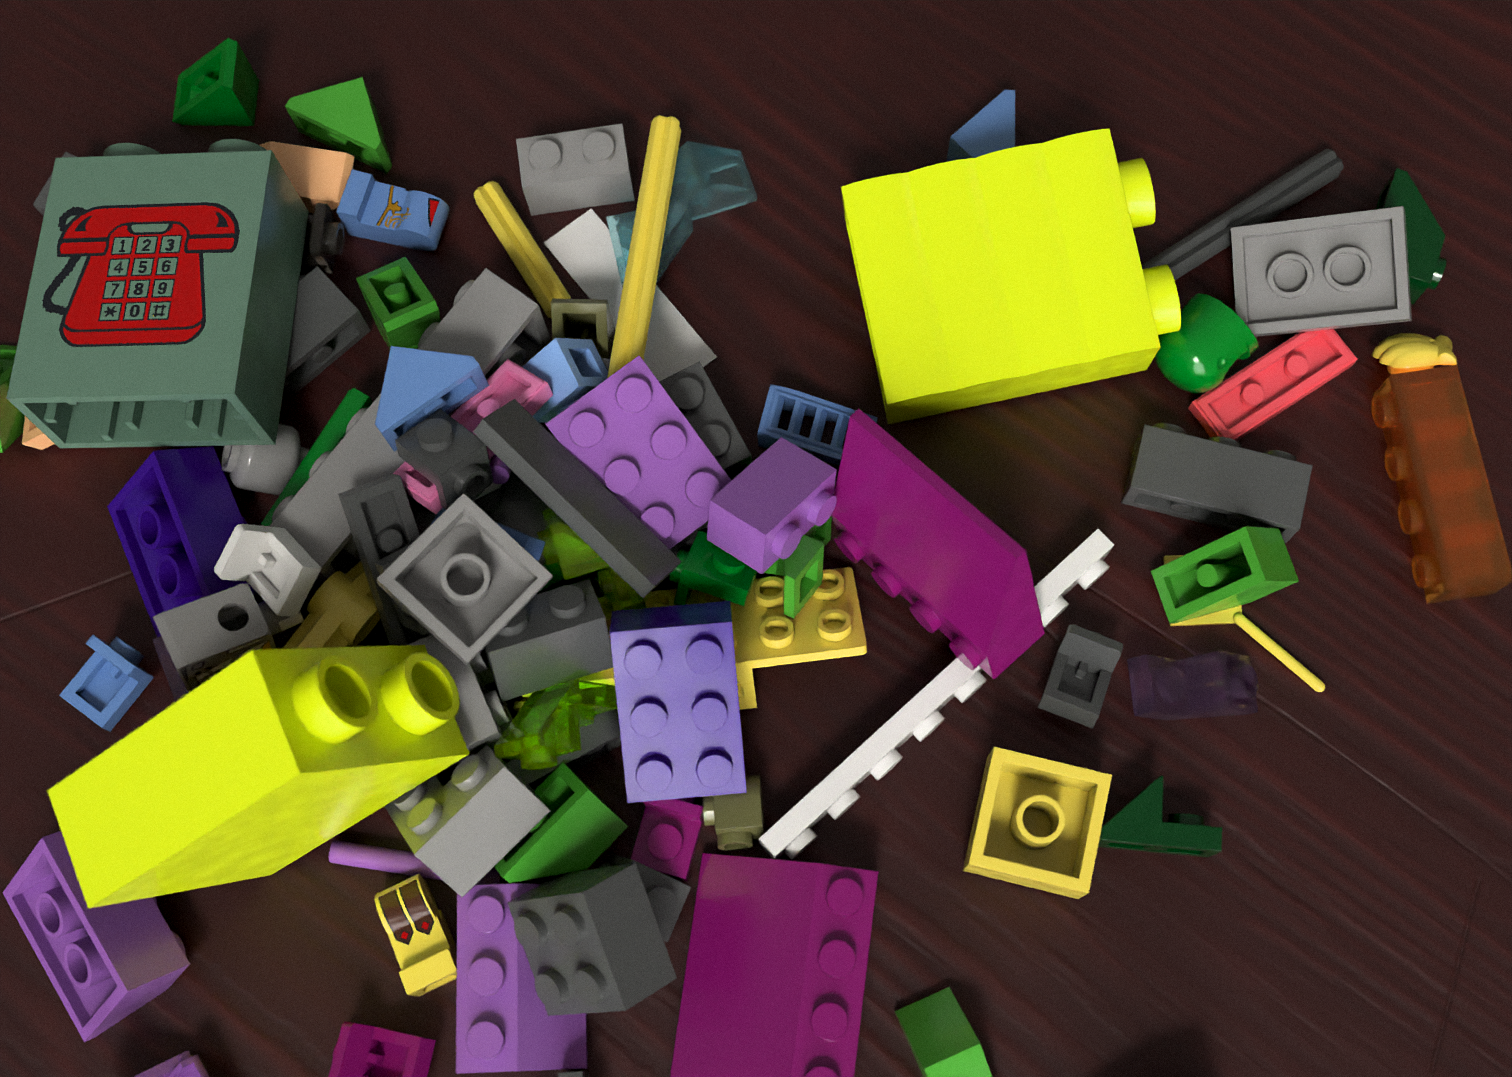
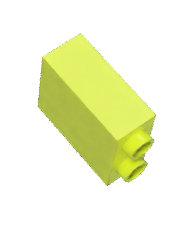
[47,645,470,909]

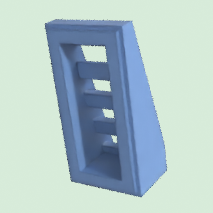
[757,384,878,466]

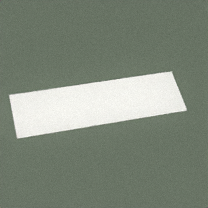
[544,209,717,381]

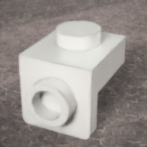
[214,524,322,617]

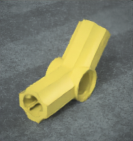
[282,561,380,649]

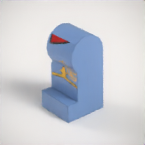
[336,169,450,251]

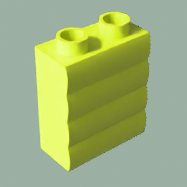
[841,128,1181,424]

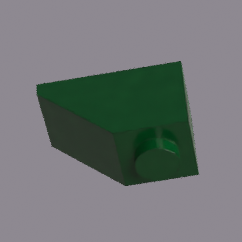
[1375,168,1447,305]

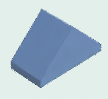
[947,90,1015,161]
[375,346,489,452]

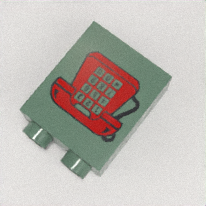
[6,139,309,448]

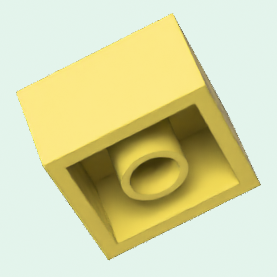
[963,747,1112,899]

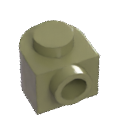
[702,775,765,851]

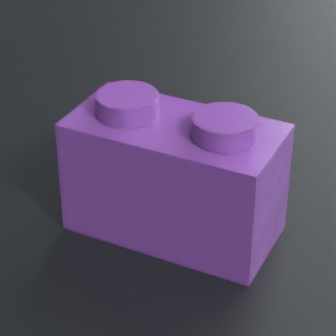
[707,437,837,574]

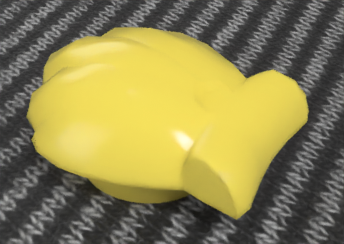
[1371,333,1457,379]

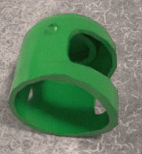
[1154,293,1259,394]

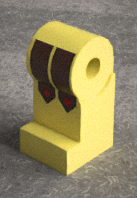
[374,874,457,997]

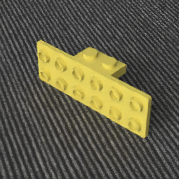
[522,567,867,710]

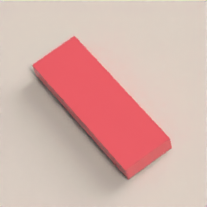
[1188,329,1358,441]

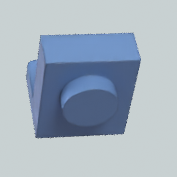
[59,634,154,732]

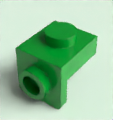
[669,530,757,606]

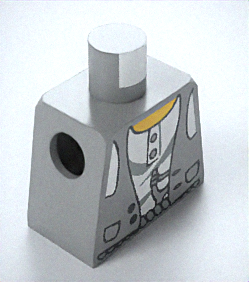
[153,584,304,693]

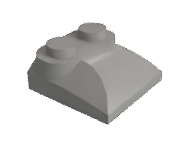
[377,493,553,665]

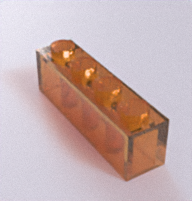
[1371,365,1512,604]

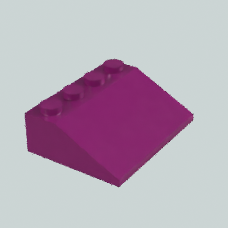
[831,409,1045,679]
[670,853,878,1077]

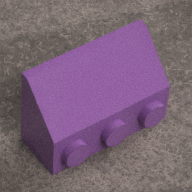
[3,831,190,1042]
[456,883,588,1074]

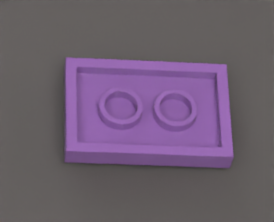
[545,355,732,550]

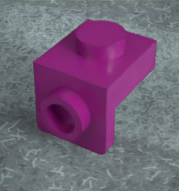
[328,1021,436,1077]

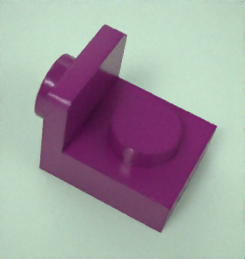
[631,797,704,881]

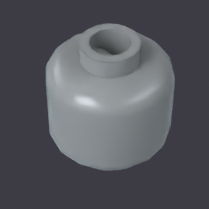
[221,423,309,495]

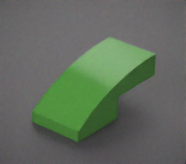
[783,516,832,619]

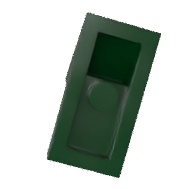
[1098,775,1222,857]

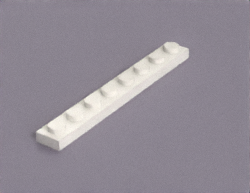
[759,529,1114,860]

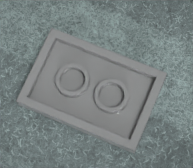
[1231,206,1412,337]

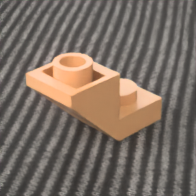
[260,141,355,214]

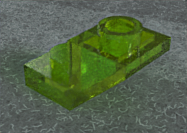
[536,508,646,610]
[494,679,617,770]

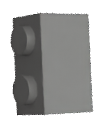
[516,124,635,216]

